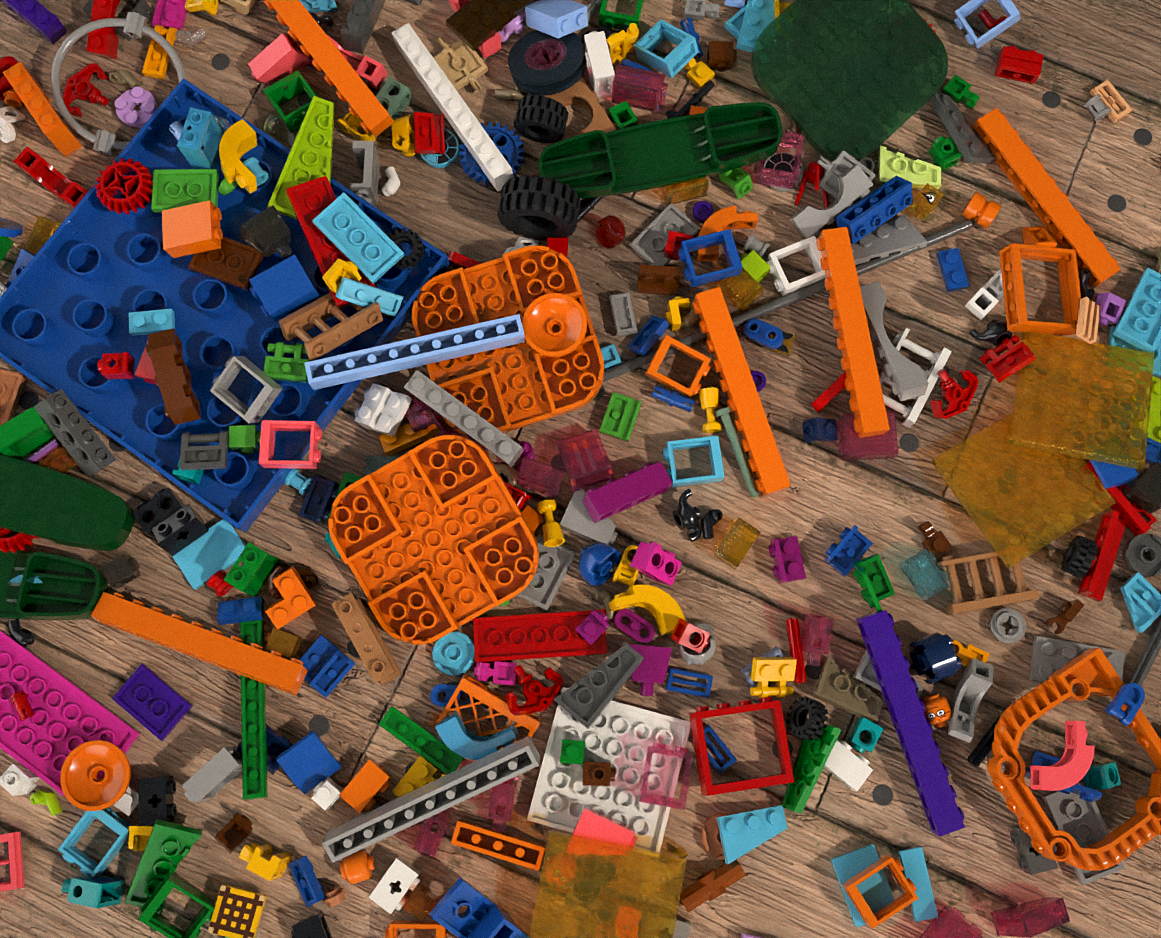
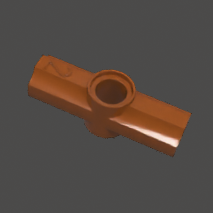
[677,859,746,912]

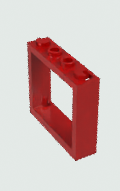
[689,697,794,796]

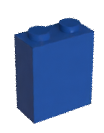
[249,254,320,322]

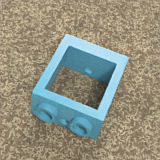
[633,19,699,79]
[663,436,724,487]
[58,807,132,877]

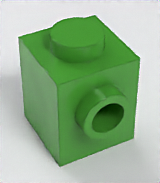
[229,425,261,454]

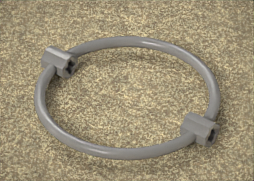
[51,12,187,156]

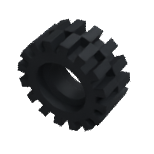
[388,228,424,270]
[1061,535,1098,578]
[786,696,828,741]

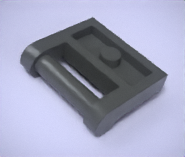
[180,431,229,470]

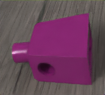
[630,644,672,696]

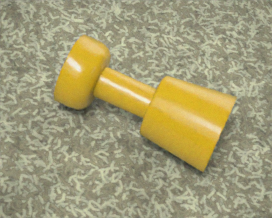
[698,387,722,433]
[537,499,565,547]

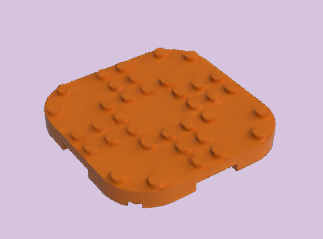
[412,246,605,437]
[328,435,539,645]

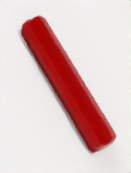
[786,618,806,684]

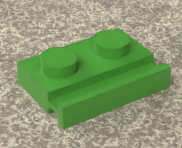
[599,392,642,442]

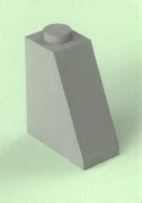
[560,485,618,545]

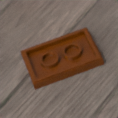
[188,237,265,291]

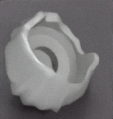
[679,622,716,665]

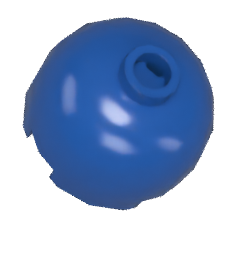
[579,542,621,586]

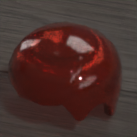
[595,215,626,249]

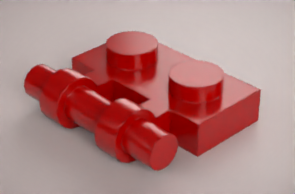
[979,334,1036,383]

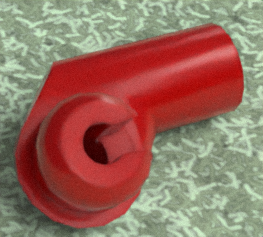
[978,9,1007,29]

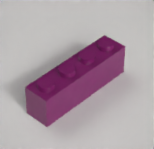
[582,461,673,524]

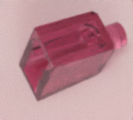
[801,614,833,666]
[488,777,519,832]
[413,808,450,859]

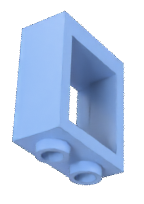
[954,0,1020,49]

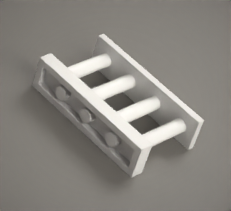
[879,328,952,428]

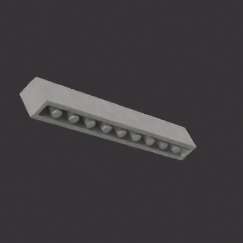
[322,735,540,863]

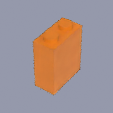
[162,200,223,258]

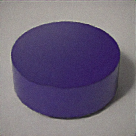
[692,201,713,223]
[751,371,766,392]

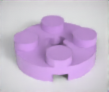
[115,86,158,129]

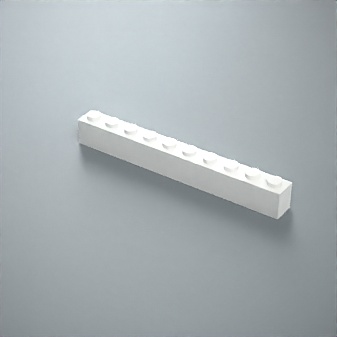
[391,23,514,192]

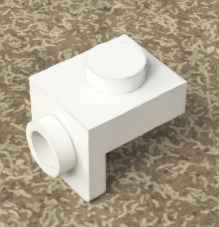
[0,764,39,796]

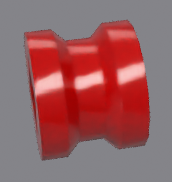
[206,569,233,597]

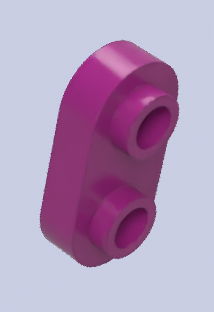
[614,609,655,644]

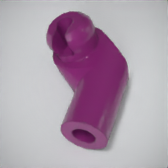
[516,441,535,474]

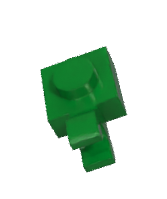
[942,74,980,110]

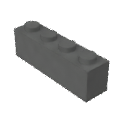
[341,0,385,54]

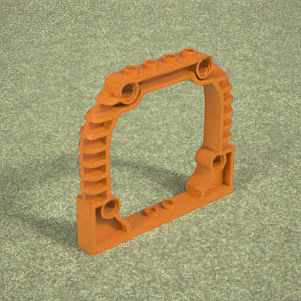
[987,647,1161,871]

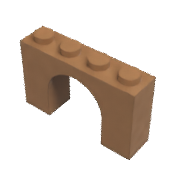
[545,75,618,138]

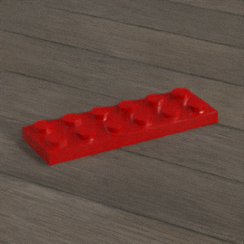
[286,176,375,307]
[473,609,607,663]

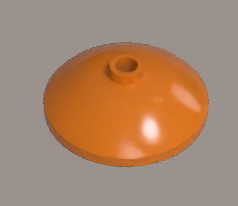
[522,293,587,357]
[60,740,131,811]

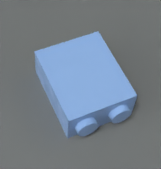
[525,0,588,38]

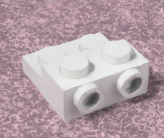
[354,383,412,437]

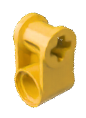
[337,111,376,141]
[391,114,416,157]
[612,545,639,588]

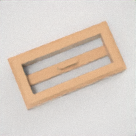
[1089,79,1132,123]
[1076,297,1101,344]

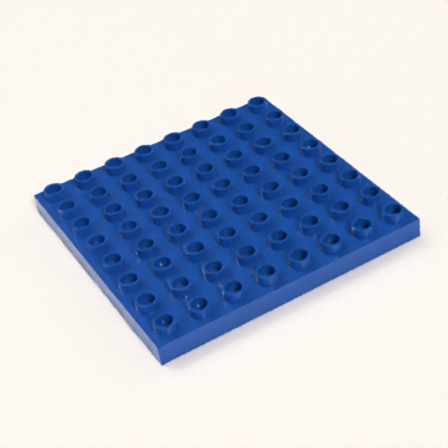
[0,78,450,533]

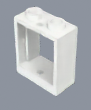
[584,31,615,98]
[766,236,826,296]

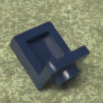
[803,417,838,443]

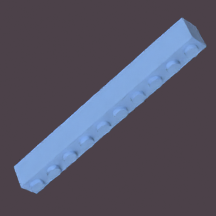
[305,314,525,390]

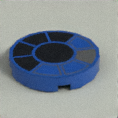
[0,218,23,237]

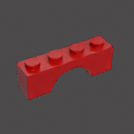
[86,0,121,60]
[13,146,88,209]

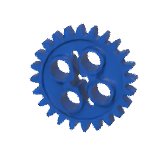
[458,122,525,187]

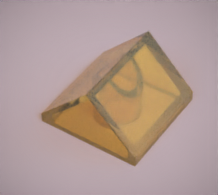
[661,177,709,206]

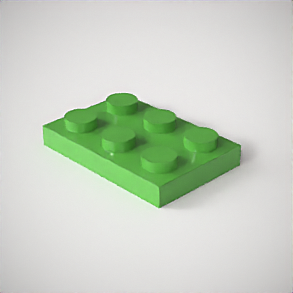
[151,169,219,213]

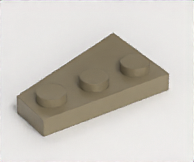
[813,655,884,723]

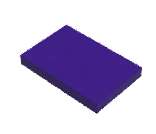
[112,664,193,741]

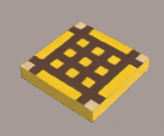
[208,884,267,938]

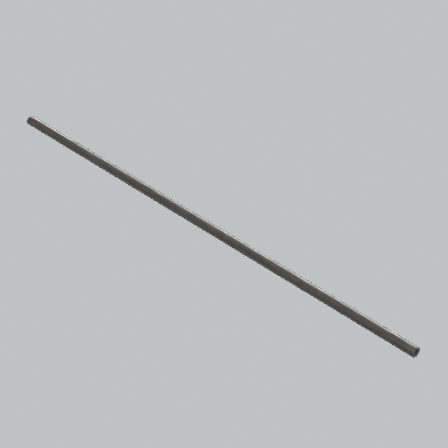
[457,219,972,438]

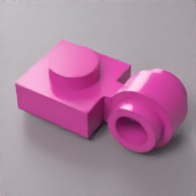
[474,661,517,686]

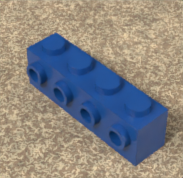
[836,176,913,244]

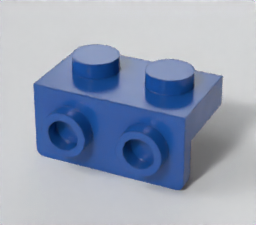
[824,525,873,577]

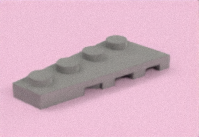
[851,215,927,265]

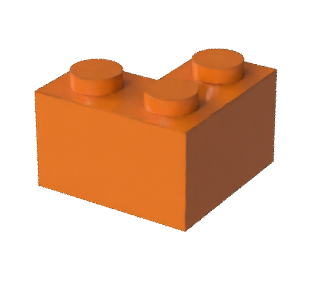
[265,566,317,630]

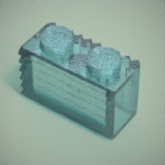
[899,549,950,601]

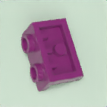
[768,536,806,584]

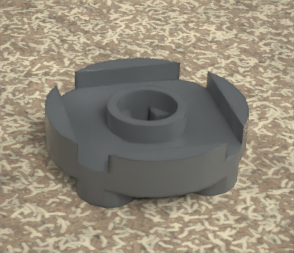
[1122,534,1161,578]

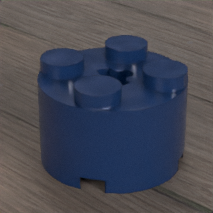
[910,632,962,684]

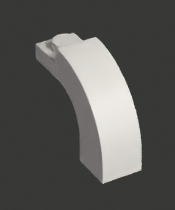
[965,268,1004,320]

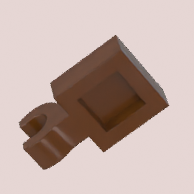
[918,521,953,561]
[1045,599,1084,634]

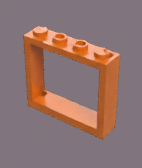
[999,243,1081,336]

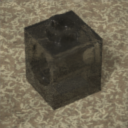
[100,554,141,589]

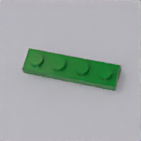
[379,706,464,774]

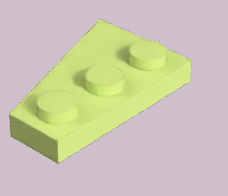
[878,145,941,190]

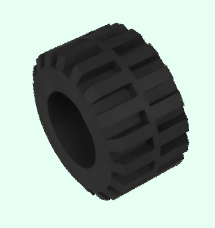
[513,95,569,143]

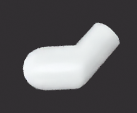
[382,167,400,197]

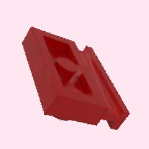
[413,112,445,155]

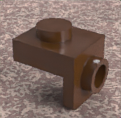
[215,813,253,854]

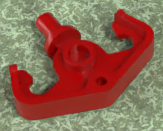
[62,63,109,117]
[930,369,978,419]
[506,665,563,716]

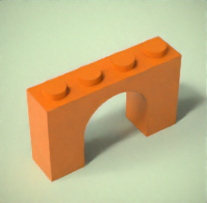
[2,62,82,157]

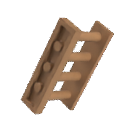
[279,293,383,361]
[935,544,1039,615]
[332,593,402,685]

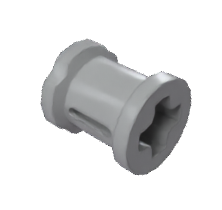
[1084,94,1112,122]
[743,233,770,258]

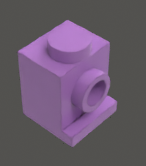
[1095,292,1126,327]

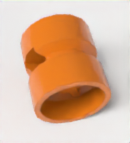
[961,192,1001,229]

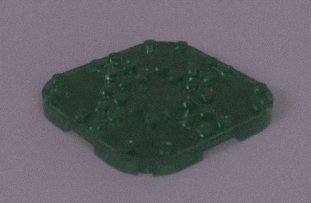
[751,0,948,161]

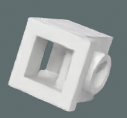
[312,777,343,810]

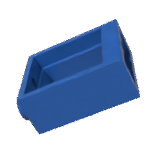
[678,229,743,287]

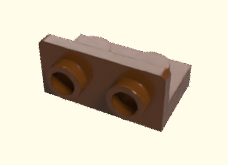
[637,264,681,295]

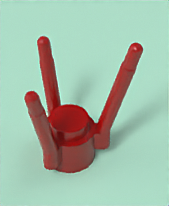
[794,162,829,208]

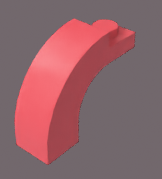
[1030,721,1095,791]

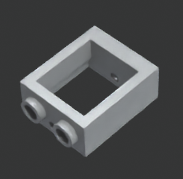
[210,356,283,423]
[182,746,242,803]

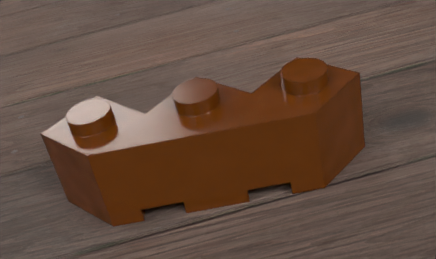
[145,328,201,425]

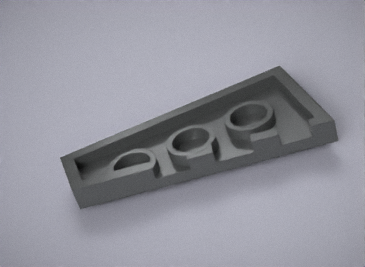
[929,94,997,164]
[554,644,645,729]

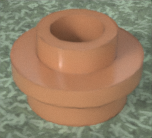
[323,886,345,907]

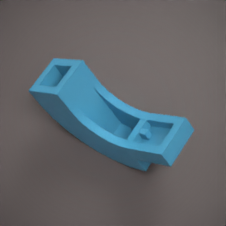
[435,712,518,760]

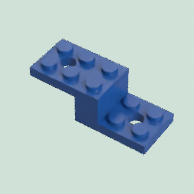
[429,877,533,938]

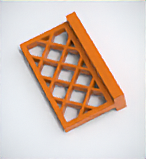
[437,674,542,749]

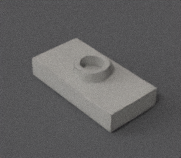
[609,292,637,337]

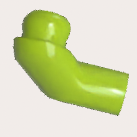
[30,789,63,816]

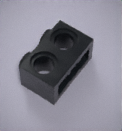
[133,488,185,537]

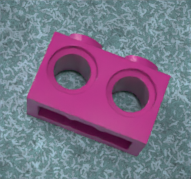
[630,541,682,586]

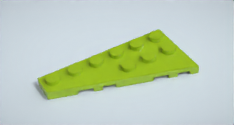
[267,96,334,220]

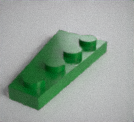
[782,725,841,814]
[124,819,202,907]

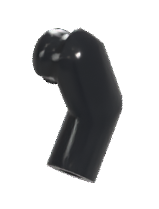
[1079,269,1095,300]
[701,509,723,540]
[8,619,34,647]

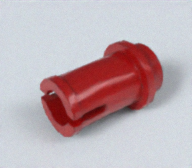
[10,690,35,721]

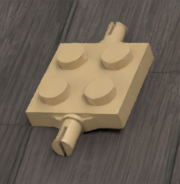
[433,36,488,93]

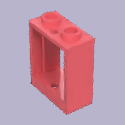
[259,420,322,469]

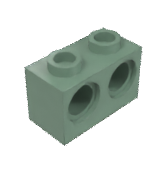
[375,77,412,129]

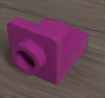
[575,610,610,645]

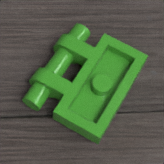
[263,342,310,383]

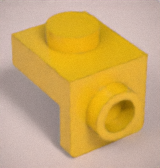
[322,258,362,293]
[665,296,690,331]

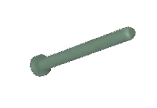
[716,407,758,498]

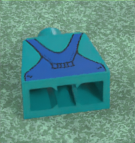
[62,875,125,908]

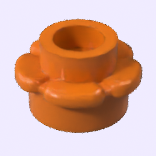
[3,89,22,108]

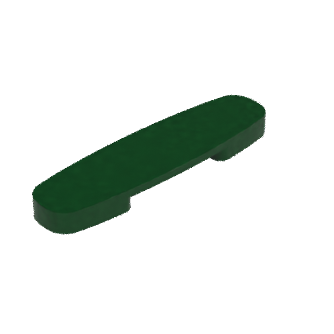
[538,102,783,199]
[0,455,135,551]
[0,550,108,621]

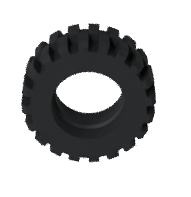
[497,175,580,241]

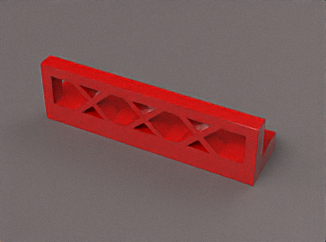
[1079,461,1157,536]
[1078,510,1127,602]

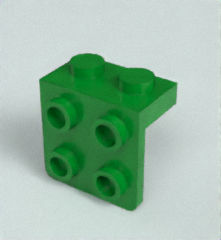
[852,553,895,612]

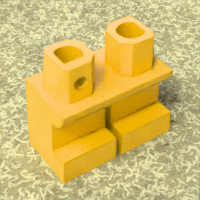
[239,842,292,881]

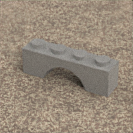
[789,165,874,239]

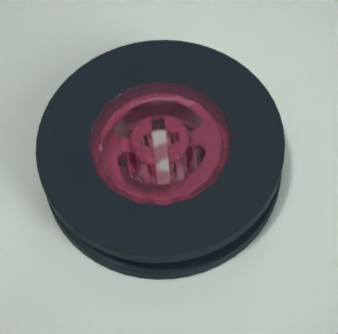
[508,30,587,96]

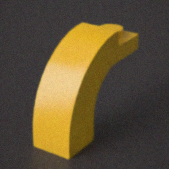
[219,119,257,194]
[608,585,685,636]

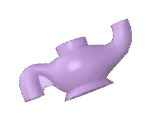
[498,10,526,42]

